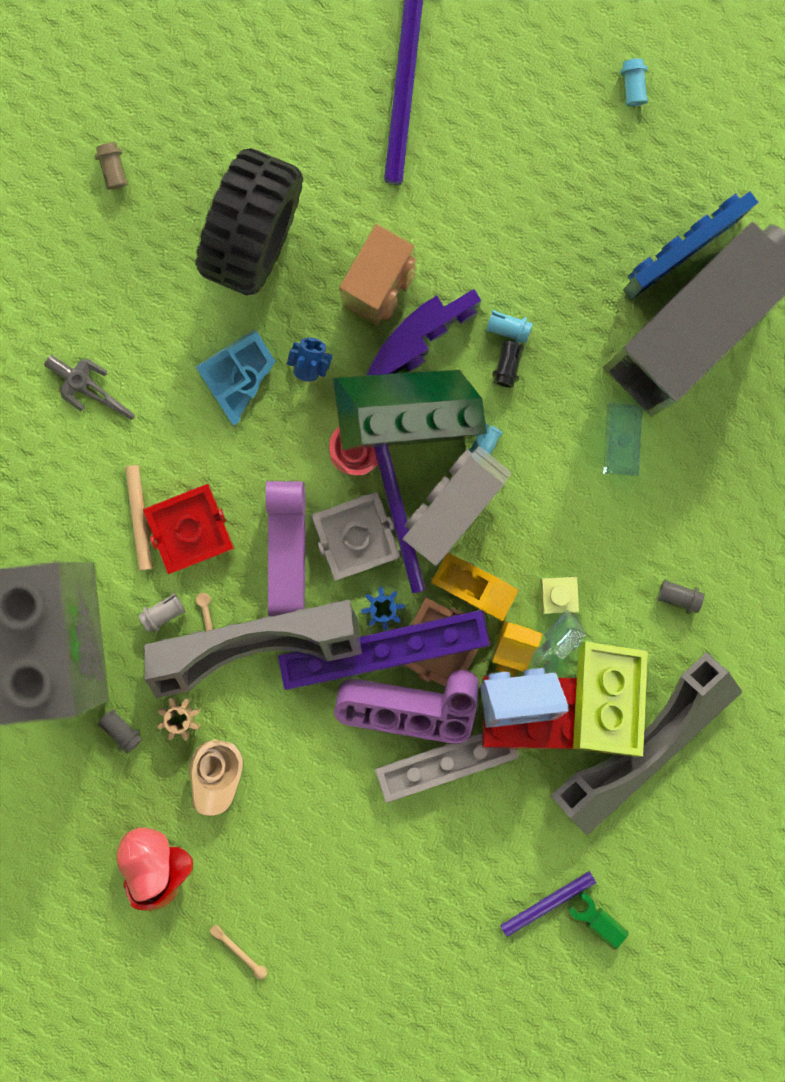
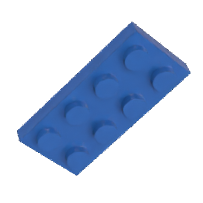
[623,191,759,300]

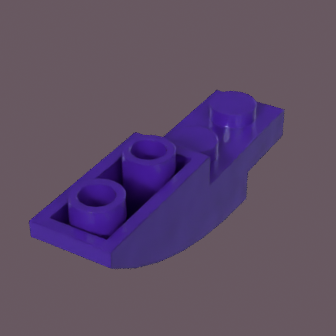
[366,289,482,376]

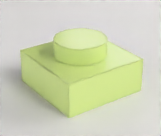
[541,577,579,614]

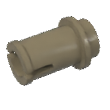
[95,142,128,190]

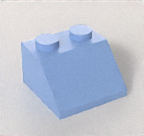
[480,668,568,728]

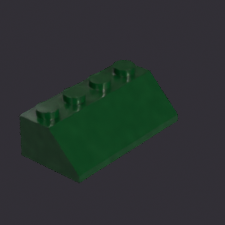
[333,370,487,450]

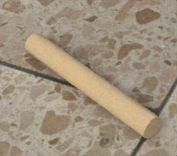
[125,465,152,571]

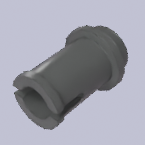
[657,579,705,614]
[97,709,142,754]

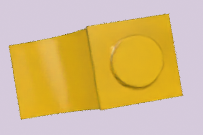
[431,553,519,621]
[490,620,543,676]

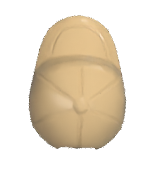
[188,740,243,816]

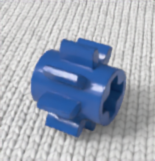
[287,338,332,382]
[361,586,405,630]

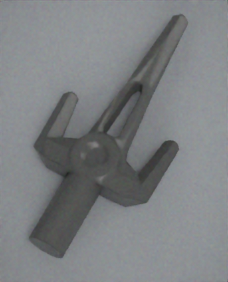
[44,355,135,420]

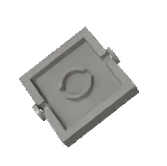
[311,491,401,581]

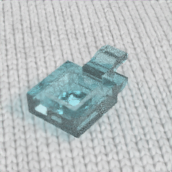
[531,610,586,674]

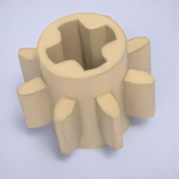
[157,697,201,740]

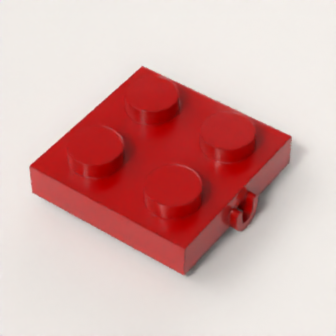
[143,484,235,574]

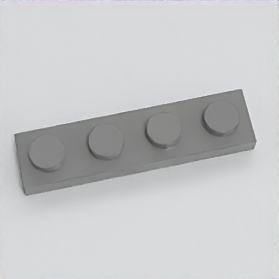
[375,733,520,803]

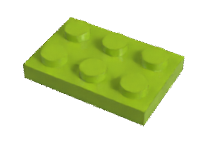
[573,641,648,757]

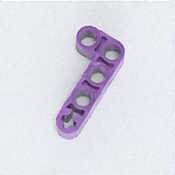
[266,481,306,617]
[334,670,479,744]

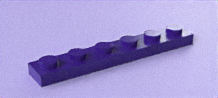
[278,610,491,690]

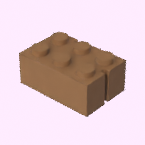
[339,224,417,327]

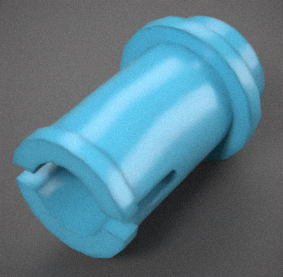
[620,59,648,107]
[486,310,533,343]
[466,423,503,455]

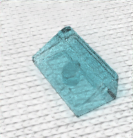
[603,403,642,476]

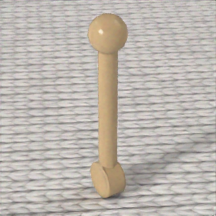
[196,593,213,631]
[210,924,267,980]

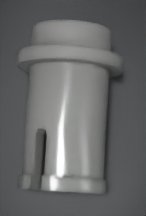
[138,593,186,632]

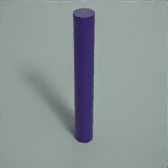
[500,871,597,937]

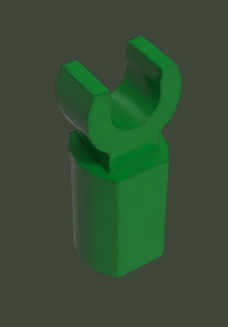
[568,892,629,950]

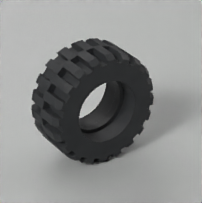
[196,148,303,296]

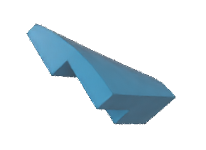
[195,330,275,425]

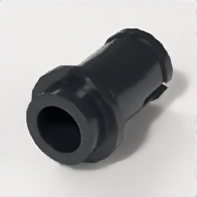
[492,341,524,388]

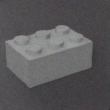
[403,446,512,566]

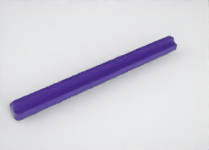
[384,0,423,185]

